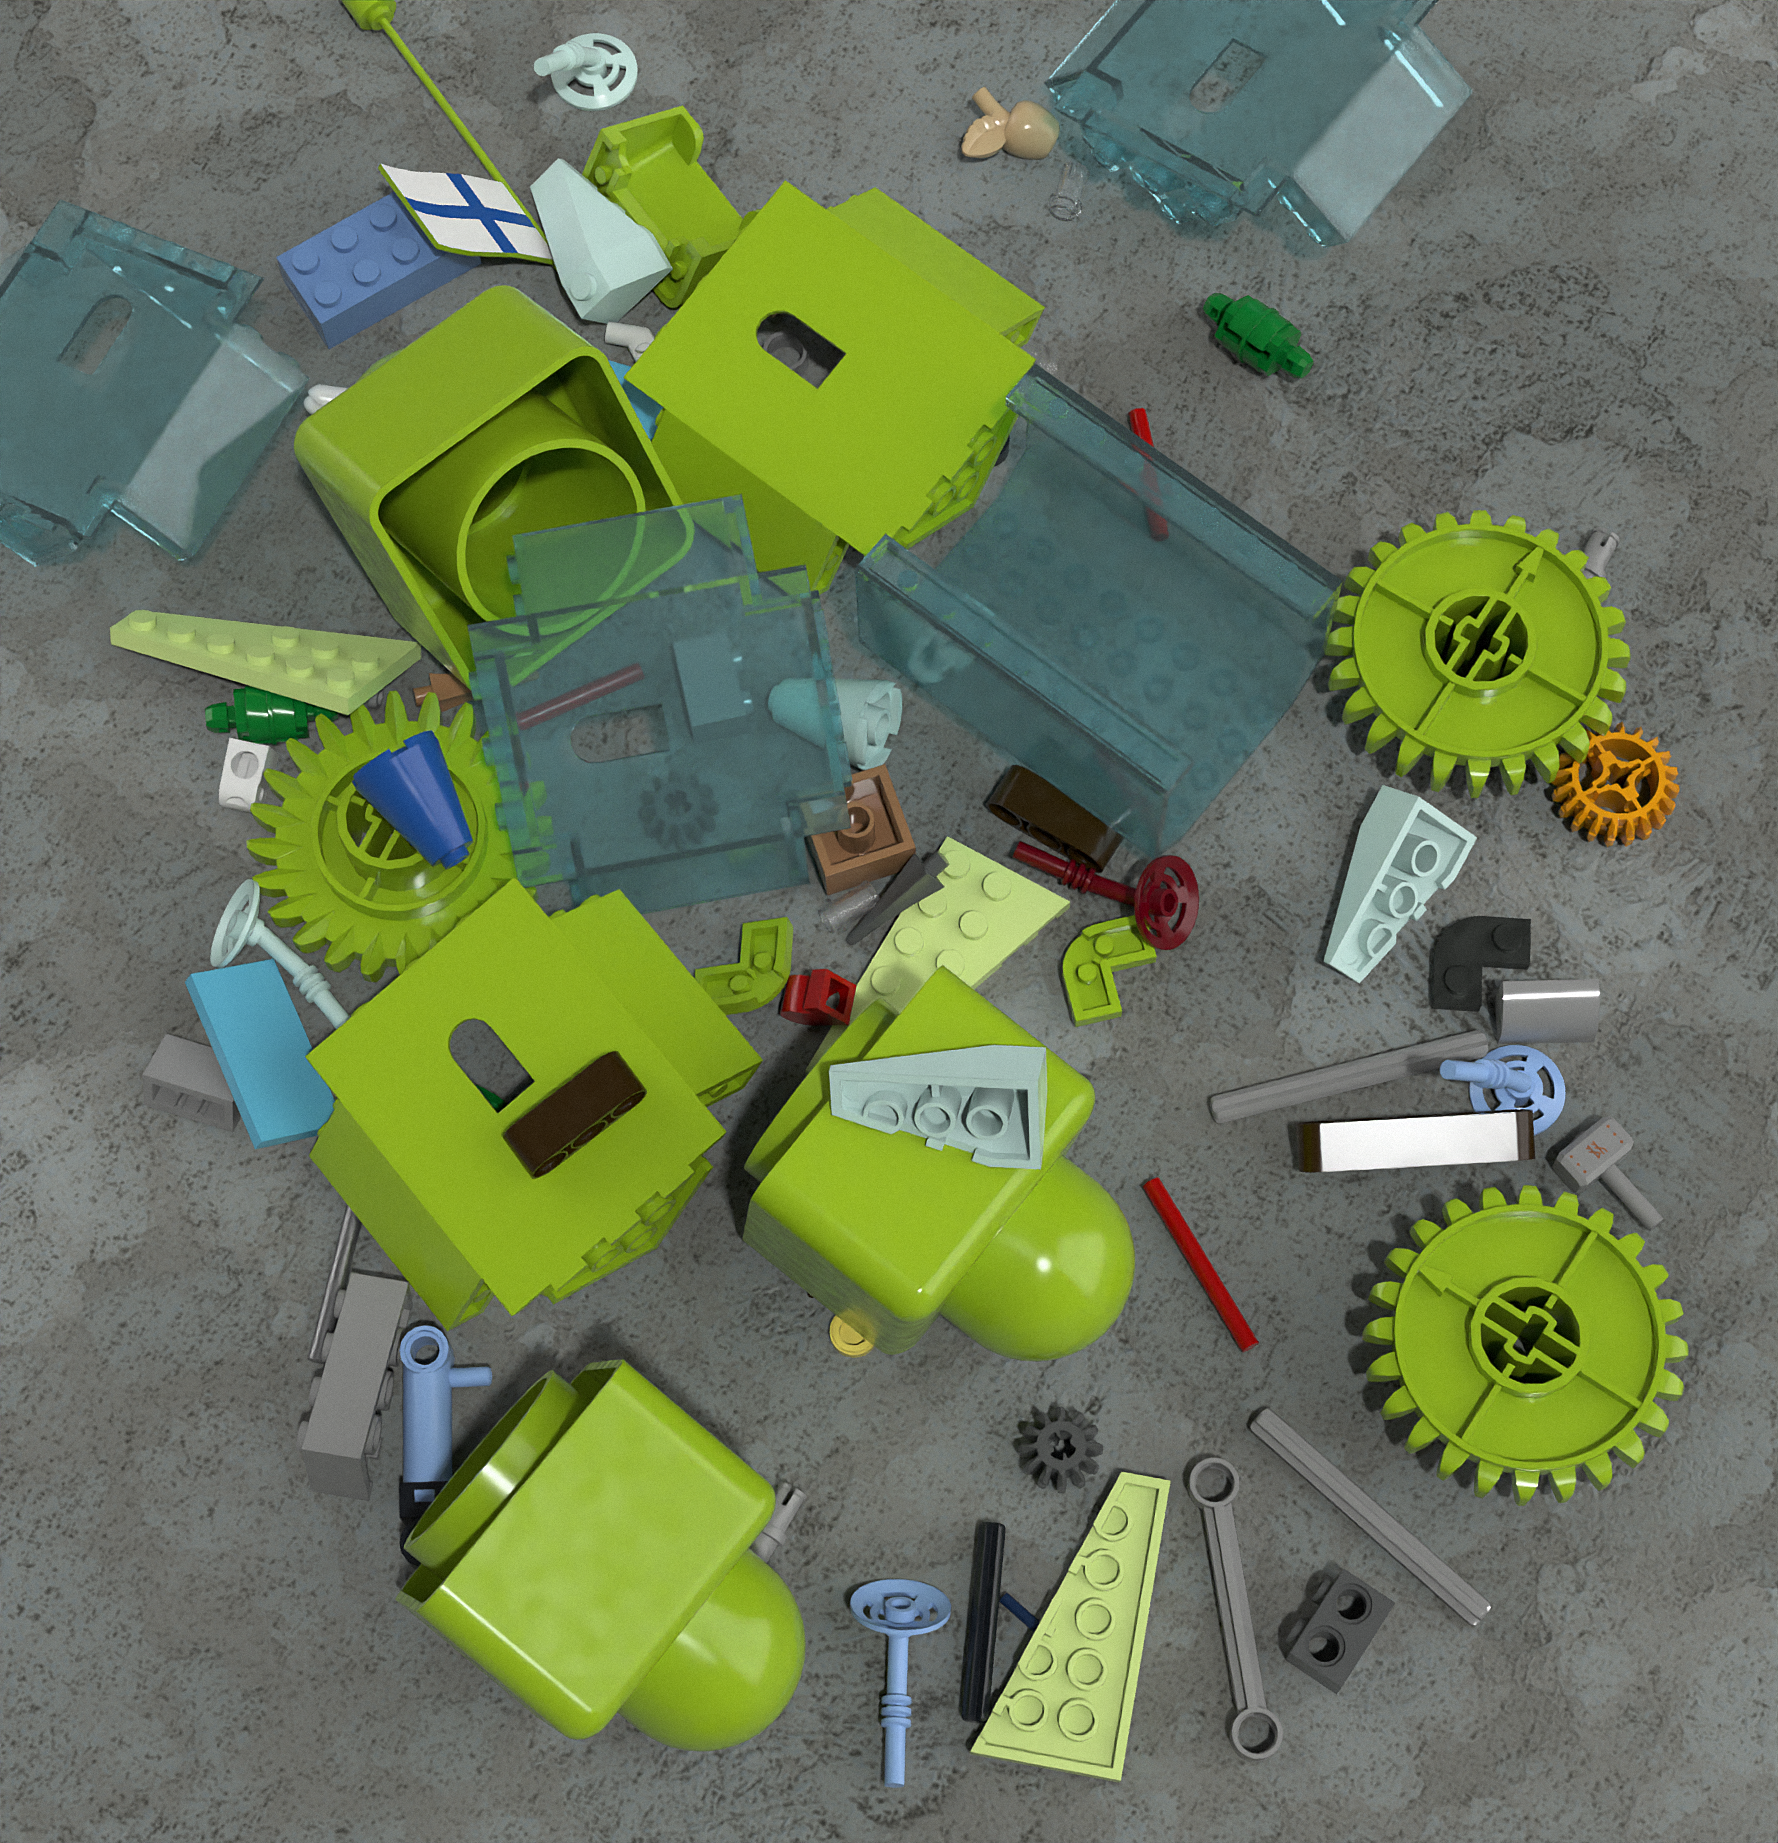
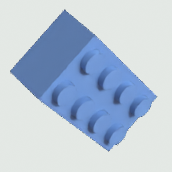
[276,192,482,349]

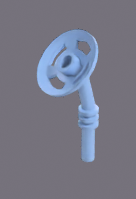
[1440,1045,1566,1136]
[850,1579,951,1788]

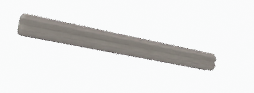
[1210,1030,1489,1123]
[1250,1408,1491,1626]

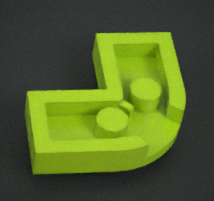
[1062,915,1157,1027]
[695,917,793,1015]

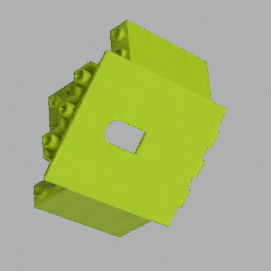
[623,180,1045,605]
[305,877,763,1331]

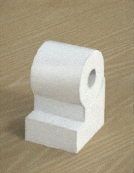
[219,738,279,813]

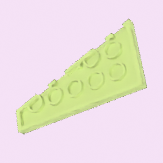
[805,836,1070,1076]

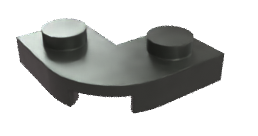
[1431,916,1531,1012]

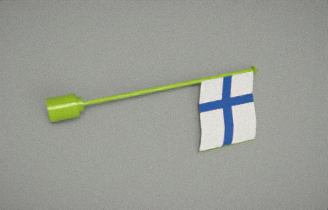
[341,0,557,271]

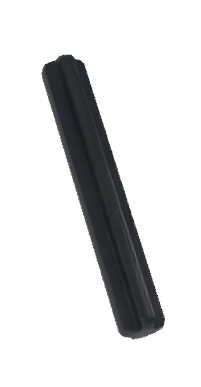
[962,1522,1006,1723]

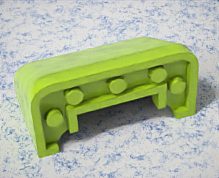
[582,105,761,308]

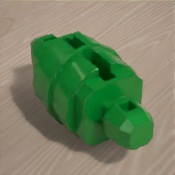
[1203,293,1314,378]
[205,685,338,746]

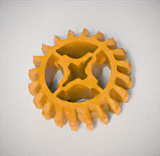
[1551,721,1680,847]

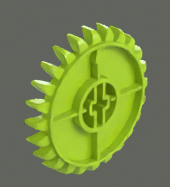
[1324,510,1631,798]
[246,690,554,983]
[1362,1185,1689,1506]

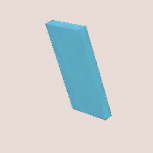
[185,959,335,1149]

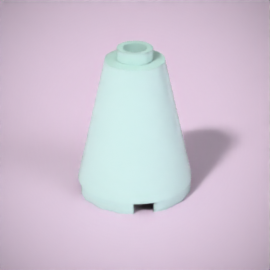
[768,677,902,770]

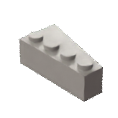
[296,1272,413,1501]

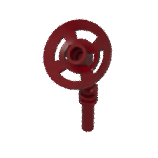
[1012,841,1199,950]

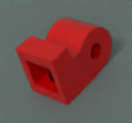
[780,969,857,1026]

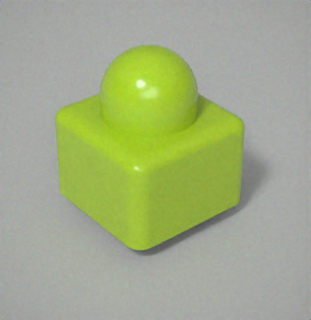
[294,285,695,697]
[742,965,1135,1362]
[395,1359,806,1751]

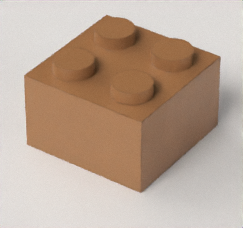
[796,764,916,896]

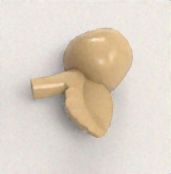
[961,87,1060,160]

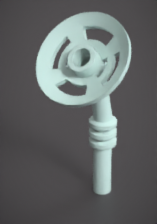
[534,33,638,111]
[210,879,350,1030]

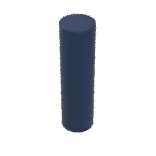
[999,1593,1040,1632]

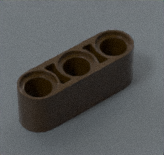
[986,765,1127,873]
[503,1051,647,1179]

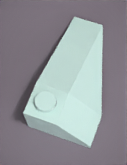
[530,158,673,324]
[1323,785,1477,983]
[829,1045,1047,1169]

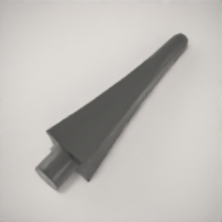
[846,851,950,945]

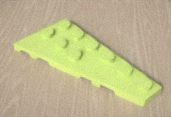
[110,610,421,715]
[970,1472,1171,1783]

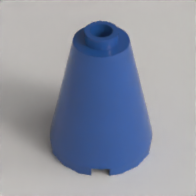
[352,730,473,869]

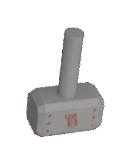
[1552,1116,1664,1232]

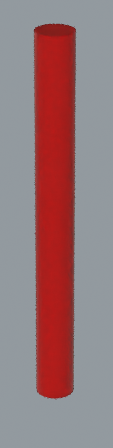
[1143,1177,1259,1353]

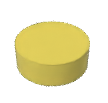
[830,1316,875,1358]

